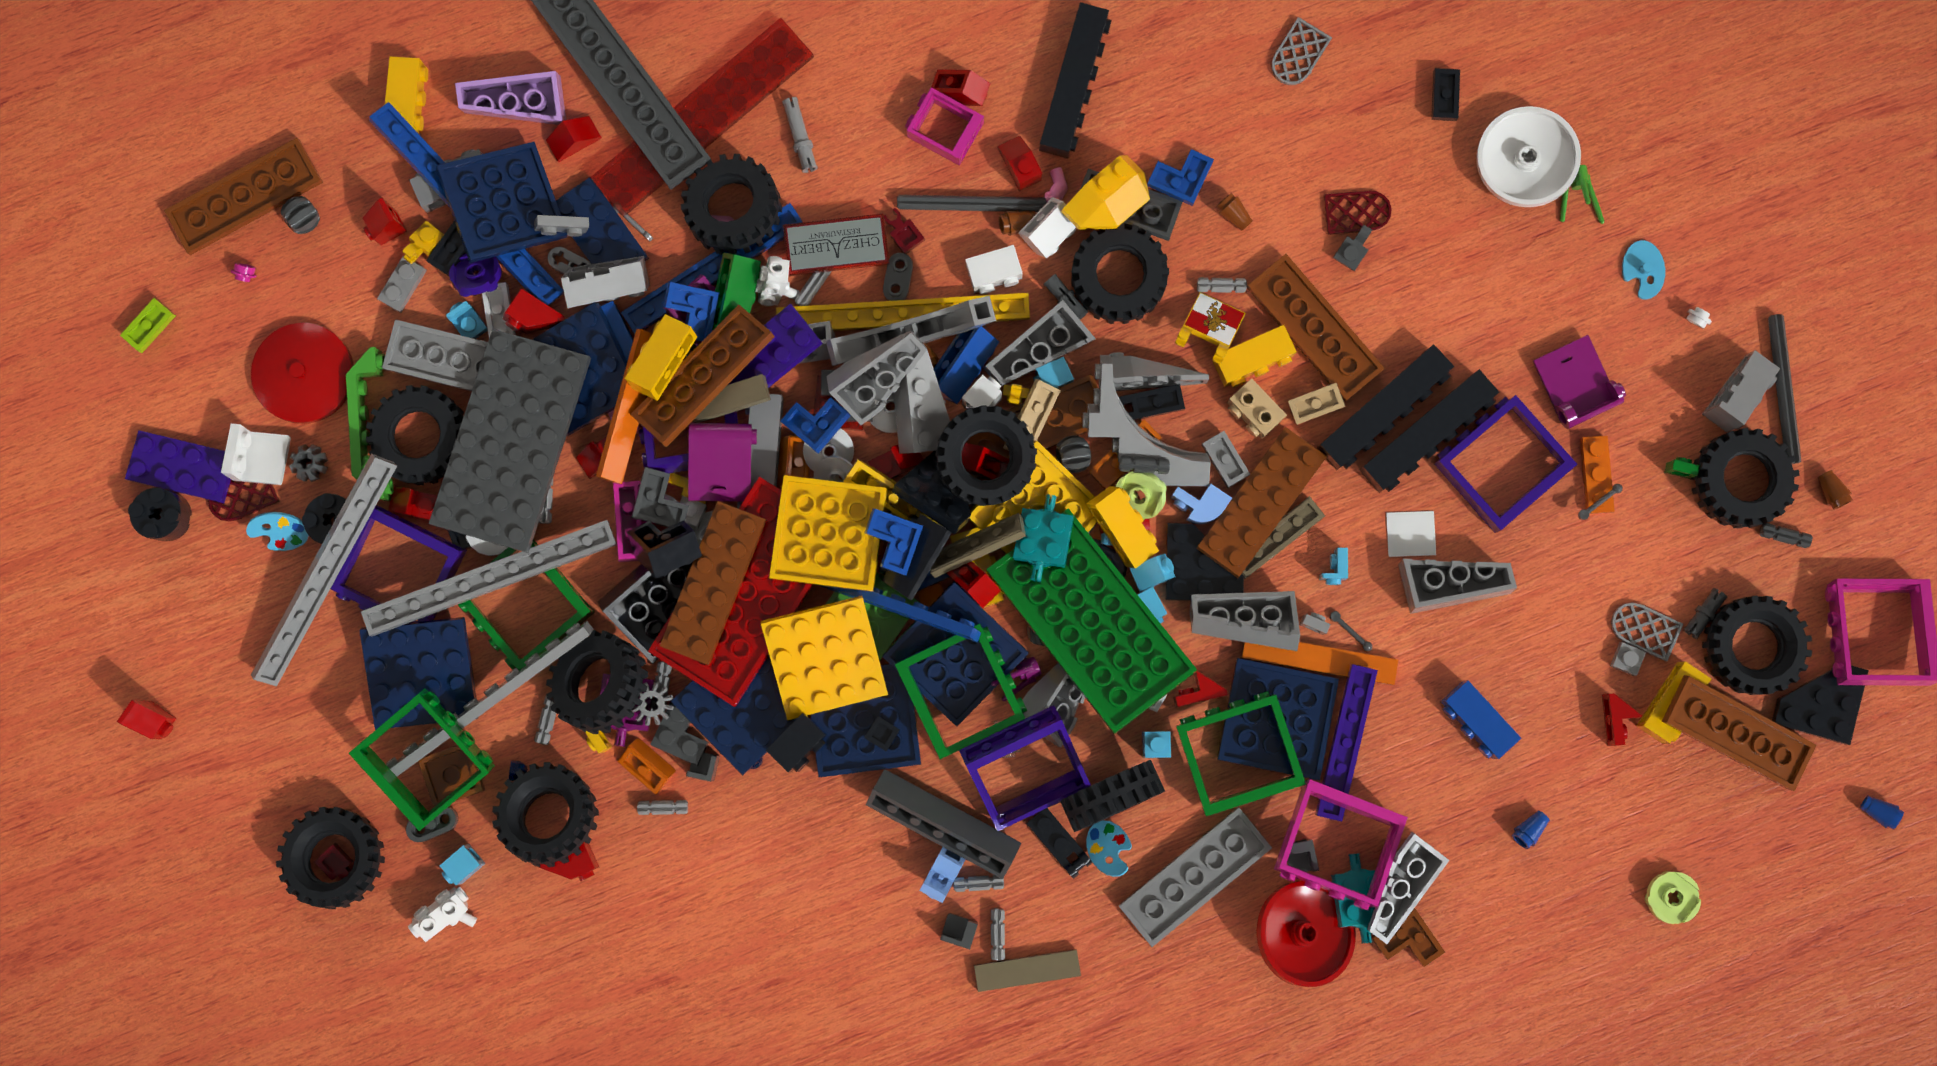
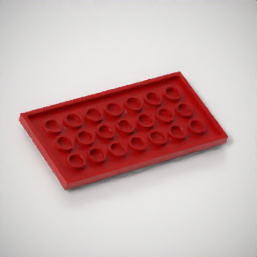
[648,476,813,707]

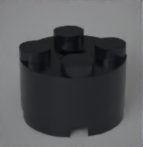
[128,487,192,541]
[302,493,347,544]

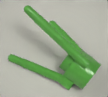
[1560,165,1605,224]

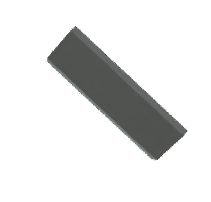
[1080,169,1182,241]

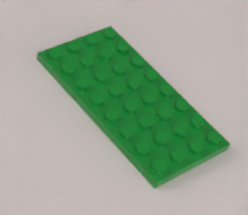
[986,508,1197,734]

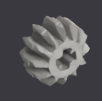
[631,682,674,726]

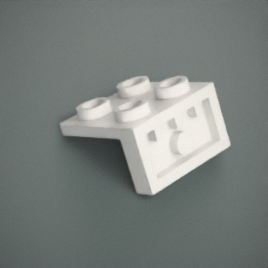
[221,423,291,485]

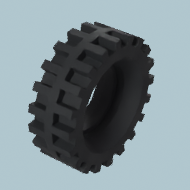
[681,154,782,255]
[1071,223,1169,324]
[366,385,464,485]
[935,405,1037,506]
[1690,428,1800,529]
[1702,596,1812,695]
[546,630,648,734]
[1060,760,1165,832]
[492,762,599,867]
[276,807,385,909]

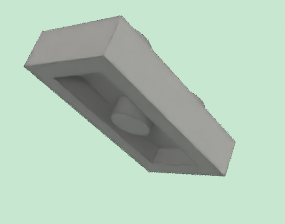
[534,215,589,237]
[377,256,427,313]
[1202,431,1250,488]

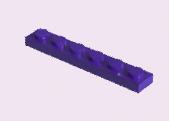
[1315,664,1378,822]

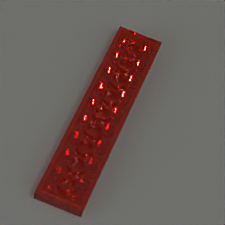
[590,18,814,217]

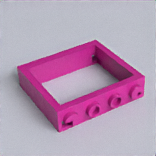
[1825,579,1937,686]
[1274,779,1408,910]

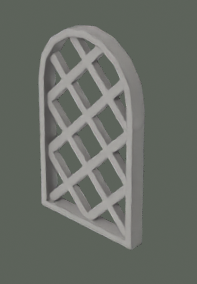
[1272,17,1332,85]
[1611,603,1683,661]

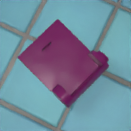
[1533,335,1626,429]
[688,423,757,502]

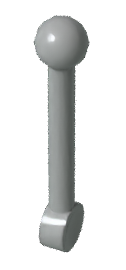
[613,203,653,242]

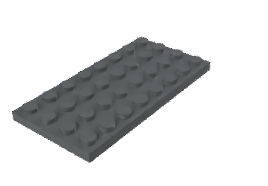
[429,329,591,553]

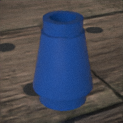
[1860,795,1904,829]
[1512,811,1550,849]

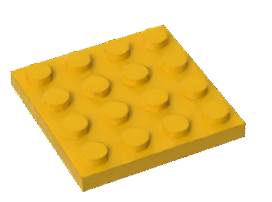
[969,440,1097,554]
[769,475,887,592]
[761,596,888,720]

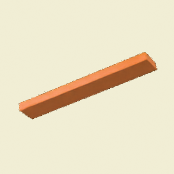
[596,329,652,484]
[1241,642,1399,685]

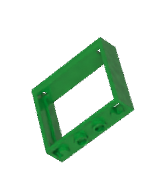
[458,539,595,671]
[895,624,1028,759]
[349,688,495,831]
[1175,691,1306,816]

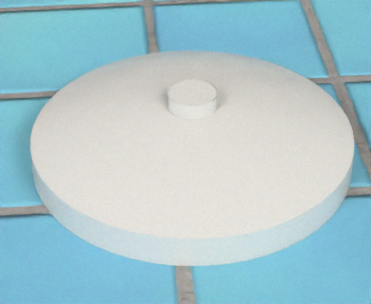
[1476,106,1581,207]

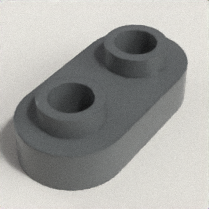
[883,253,913,301]
[406,806,458,842]

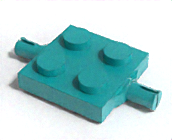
[1013,494,1074,582]
[1331,853,1375,944]

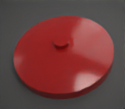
[251,323,354,424]
[1256,881,1356,987]

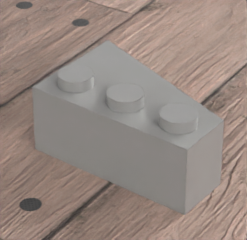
[561,256,650,308]
[1702,350,1780,432]

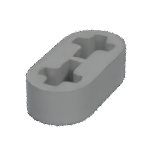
[548,247,591,274]

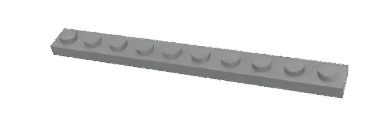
[251,453,397,686]
[361,520,617,637]
[386,621,593,776]

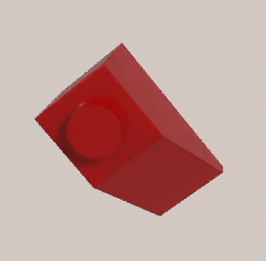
[931,69,991,106]
[997,136,1042,191]
[363,197,407,245]
[502,288,565,333]
[962,443,1009,480]
[946,561,1001,609]
[116,700,176,739]
[539,842,599,881]

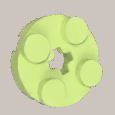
[1115,470,1167,520]
[1645,871,1701,924]

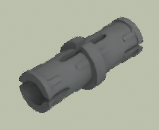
[1043,274,1088,320]
[1683,588,1727,639]

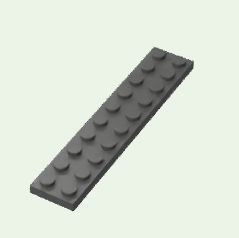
[531,0,711,190]

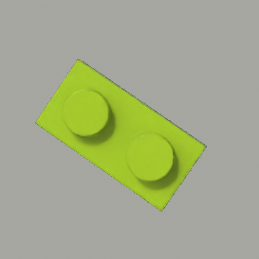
[120,298,176,353]

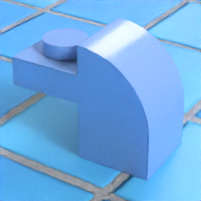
[1171,484,1232,524]
[919,847,966,903]

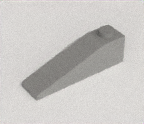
[1109,352,1209,391]

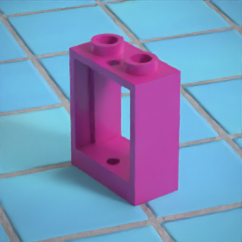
[905,87,984,166]

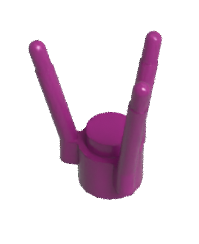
[991,656,1041,701]

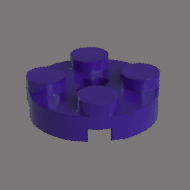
[449,254,502,297]

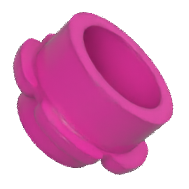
[231,263,257,282]

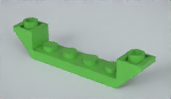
[346,347,394,501]

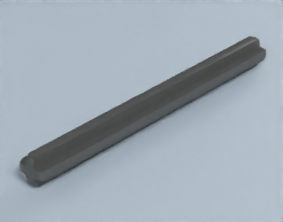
[897,195,1046,212]
[1768,314,1801,464]

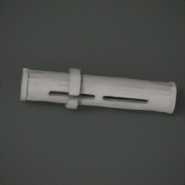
[782,97,818,173]

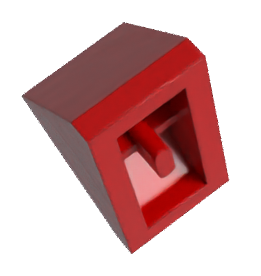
[546,116,602,162]

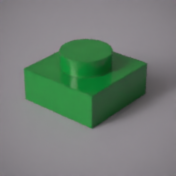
[1664,457,1700,479]

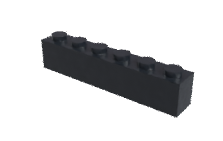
[1039,2,1112,159]
[1317,344,1454,470]
[1359,369,1499,493]

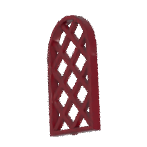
[1324,191,1392,235]
[208,480,280,522]

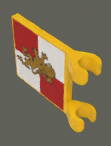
[1175,292,1246,364]

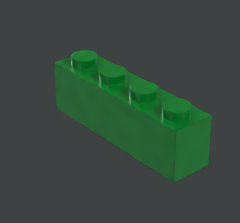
[712,253,761,331]

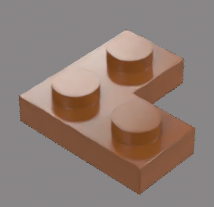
[1371,908,1445,967]

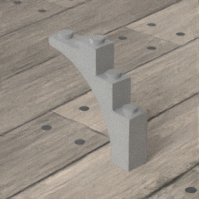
[826,296,996,366]
[1082,355,1211,486]

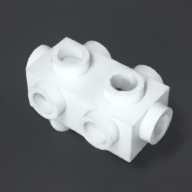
[755,256,800,306]
[408,887,477,942]

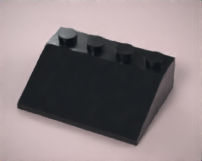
[598,562,693,664]

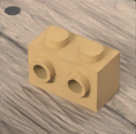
[1227,378,1287,439]

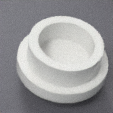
[1686,307,1712,329]

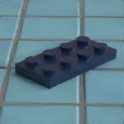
[556,176,649,264]

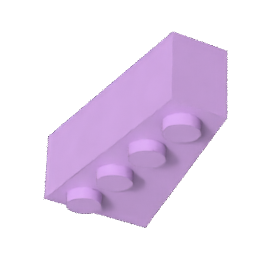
[455,71,566,125]

